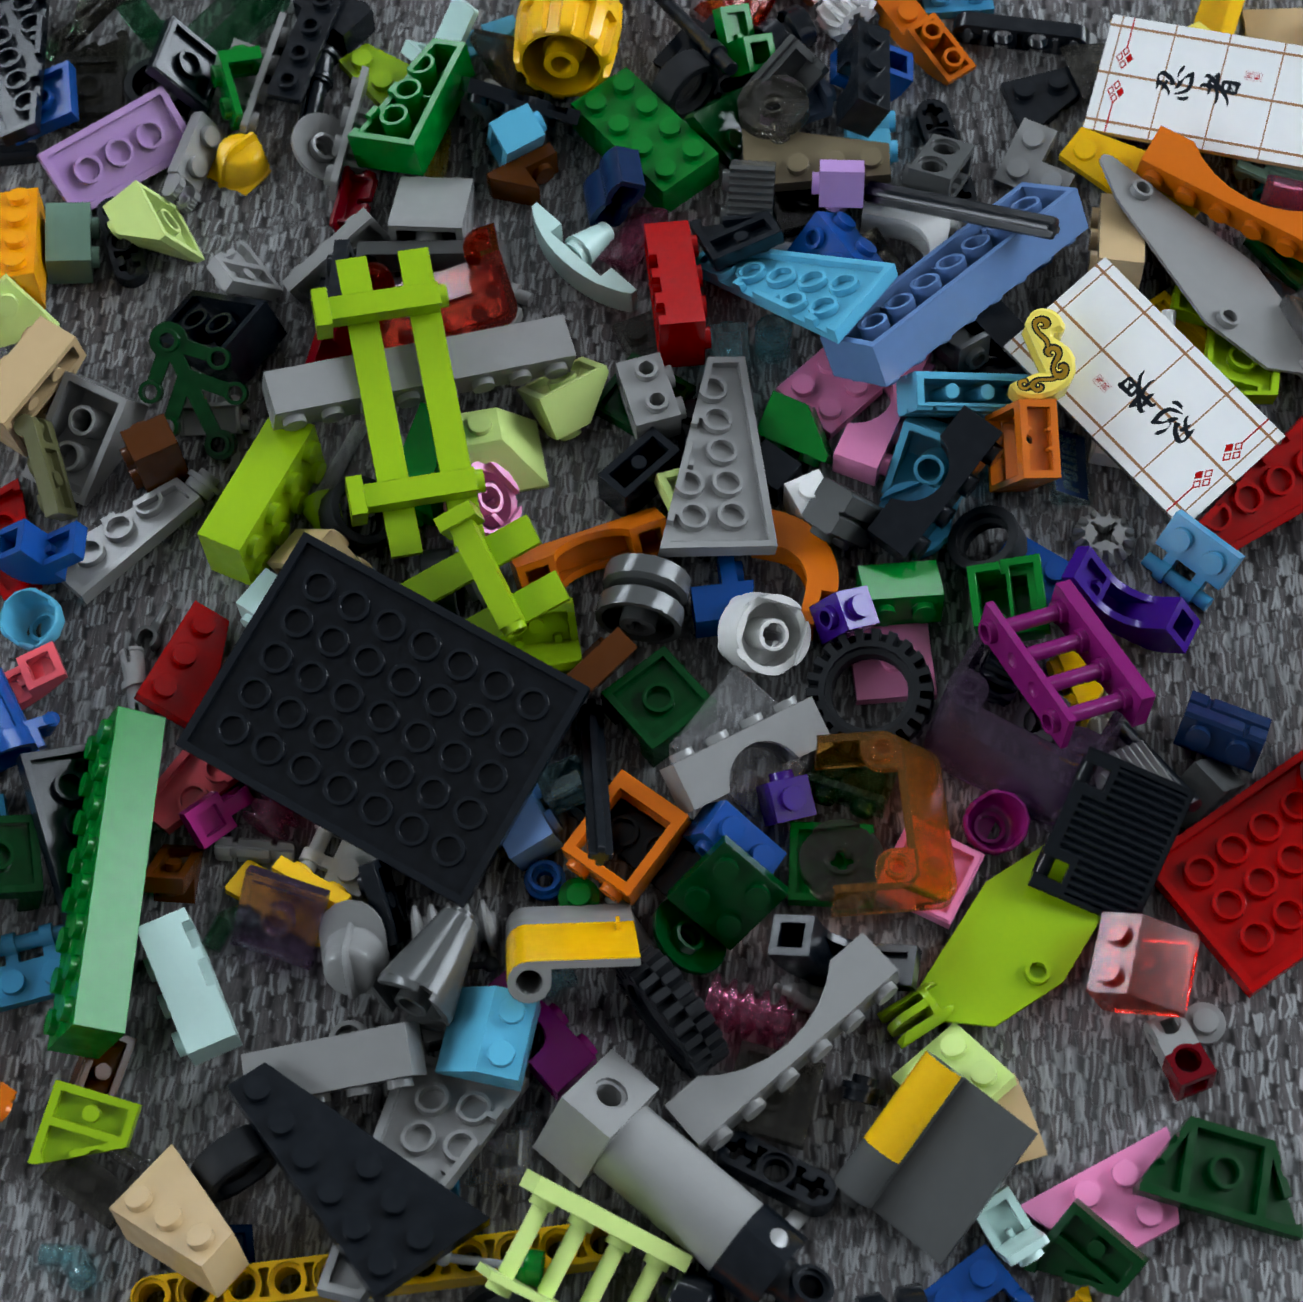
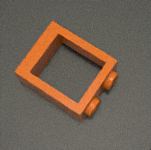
[985,399,1062,493]
[561,769,691,906]

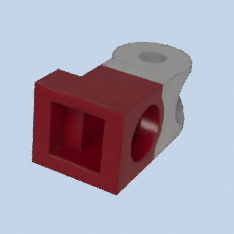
[1143,1010,1217,1102]

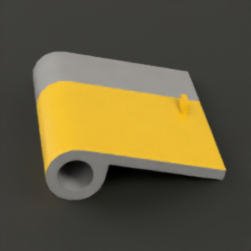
[505,903,641,1004]

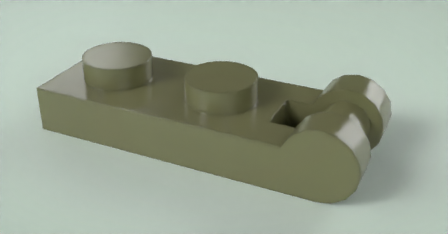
[14,414,78,521]

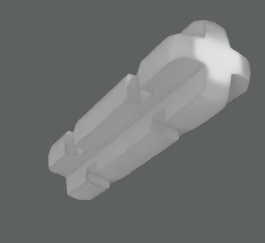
[214,836,297,864]

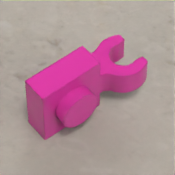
[178,785,255,849]

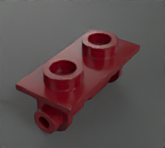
[329,165,379,232]

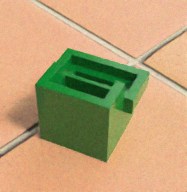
[966,553,1051,646]

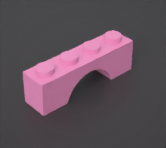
[832,352,936,486]

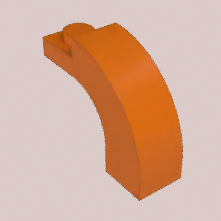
[751,509,839,641]

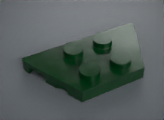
[1133,1116,1303,1241]

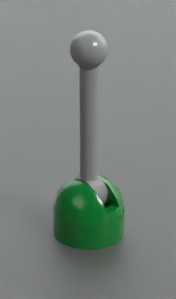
[435,1249,545,1288]

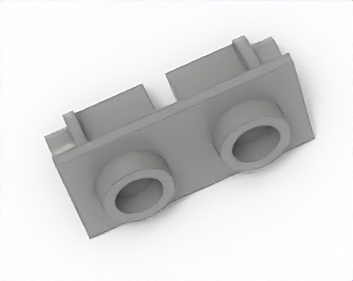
[172,395,251,438]

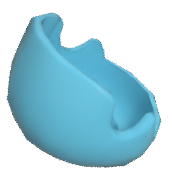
[0,587,65,651]

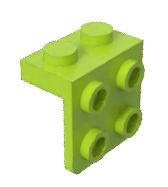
[500,598,583,675]

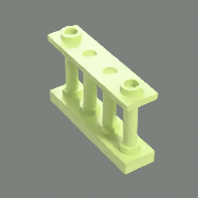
[476,1168,694,1302]

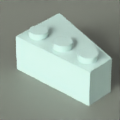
[138,907,243,1066]

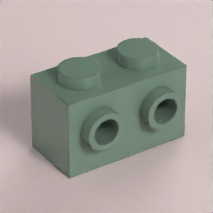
[45,202,100,284]

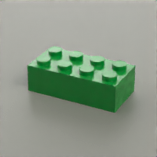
[571,67,719,216]

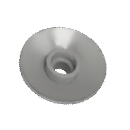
[291,113,344,180]

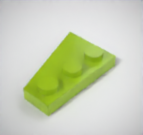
[338,43,409,107]

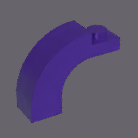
[1061,546,1201,654]

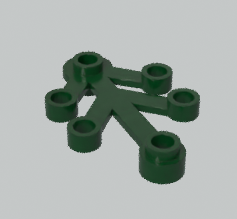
[138,321,249,460]

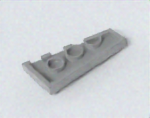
[61,477,205,605]

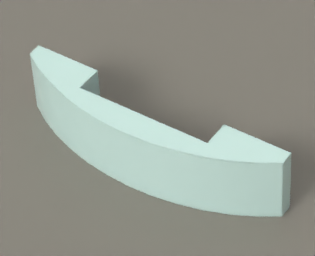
[531,202,638,313]

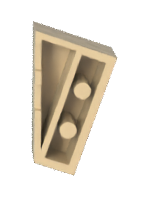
[1087,193,1145,290]
[0,316,87,457]
[109,1144,249,1298]

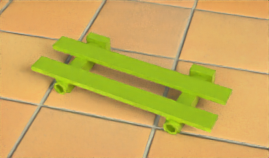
[310,247,486,560]
[401,499,571,639]

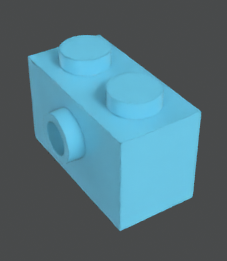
[486,103,547,167]

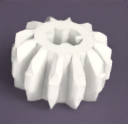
[816,0,876,42]

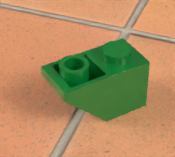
[757,390,833,468]

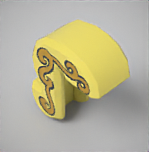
[1006,308,1076,402]

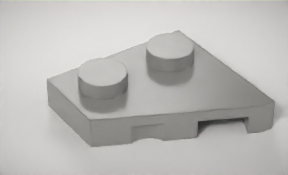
[206,243,283,301]

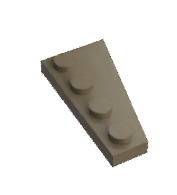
[742,125,891,192]

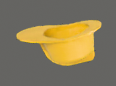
[207,132,272,196]

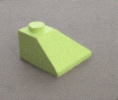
[102,180,205,263]
[517,356,609,441]
[461,407,549,492]

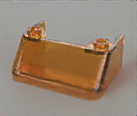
[814,731,957,917]

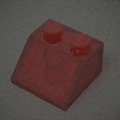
[1086,912,1201,1018]

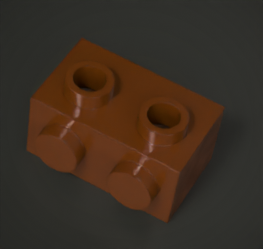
[119,413,189,493]

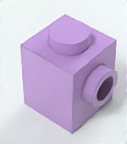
[811,159,865,212]

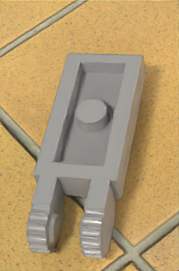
[162,111,225,215]

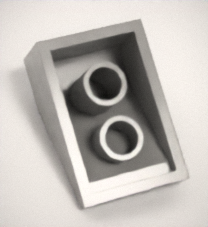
[22,371,149,506]

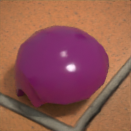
[962,789,1031,856]

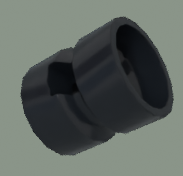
[753,3,817,51]

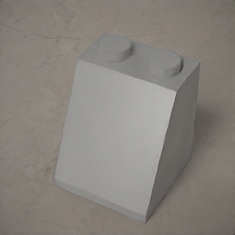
[387,176,476,241]

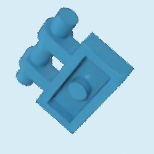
[1141,509,1246,611]
[0,922,64,1012]

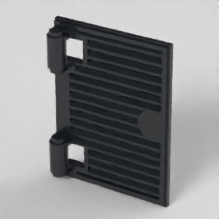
[1027,746,1196,931]

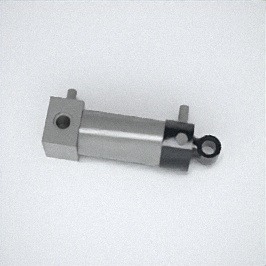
[532,1049,834,1302]

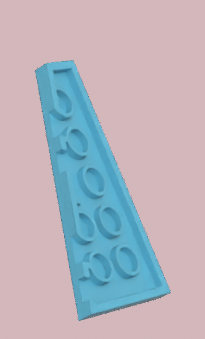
[695,249,898,344]

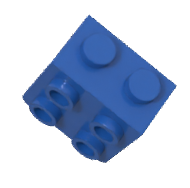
[787,211,884,262]

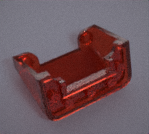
[368,223,518,349]

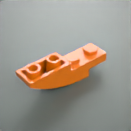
[874,0,976,86]

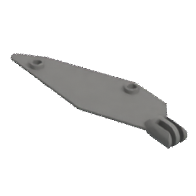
[1099,154,1303,380]

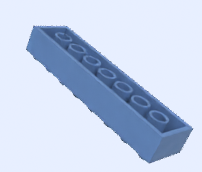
[820,182,1089,387]

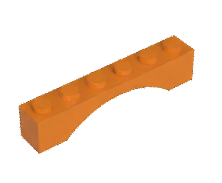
[1136,125,1303,263]

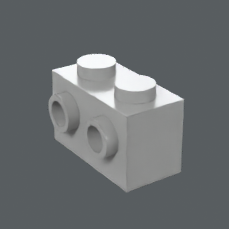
[615,352,687,441]

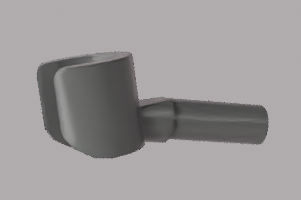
[134,602,173,652]

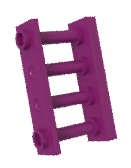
[978,579,1156,749]

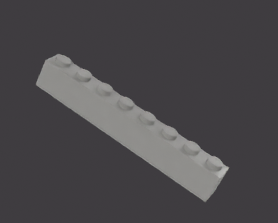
[261,314,577,431]

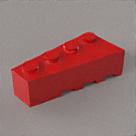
[644,220,712,367]

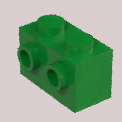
[855,560,945,627]

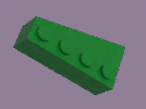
[347,38,475,176]

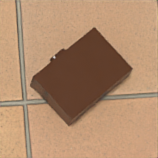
[567,627,638,699]

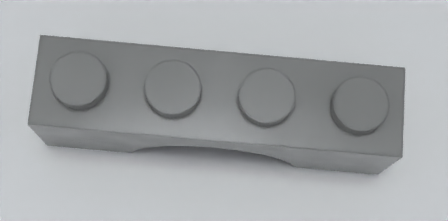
[659,695,833,813]

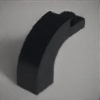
[767,914,922,992]

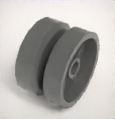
[595,553,691,644]

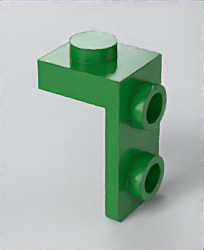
[210,45,263,131]

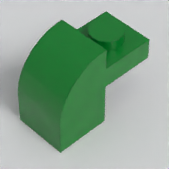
[712,3,775,77]

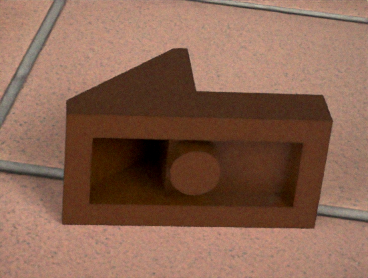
[486,142,558,206]
[144,844,204,904]

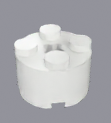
[717,592,811,676]

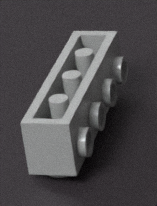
[240,1022,427,1103]

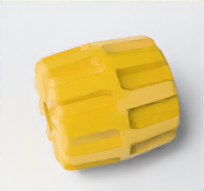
[513,0,623,99]

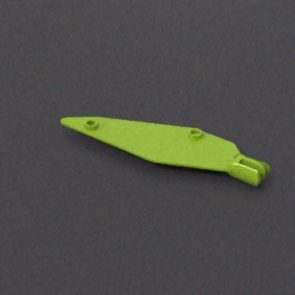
[877,844,1102,1049]

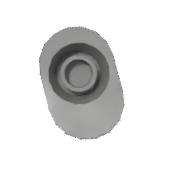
[319,900,390,999]

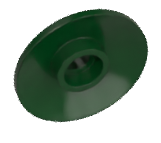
[652,899,726,975]

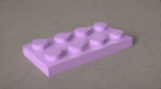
[36,85,187,211]

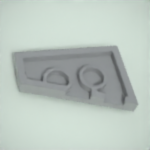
[281,207,390,304]

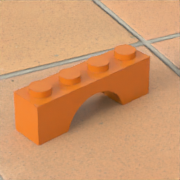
[509,506,666,590]

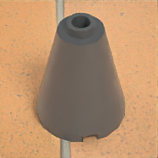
[372,906,479,1032]

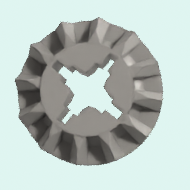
[1071,509,1135,567]

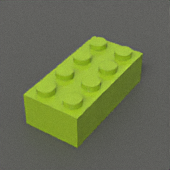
[197,417,327,585]

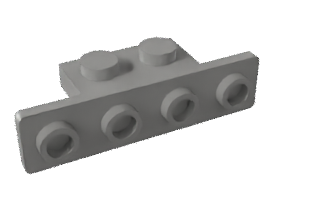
[213,11,290,134]
[324,65,382,201]

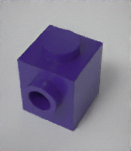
[809,585,880,645]
[755,769,817,827]

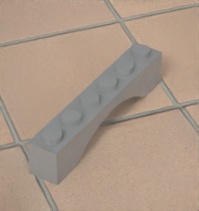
[664,932,899,1153]

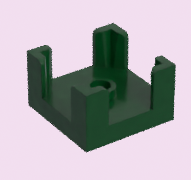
[601,646,716,768]
[0,814,44,912]

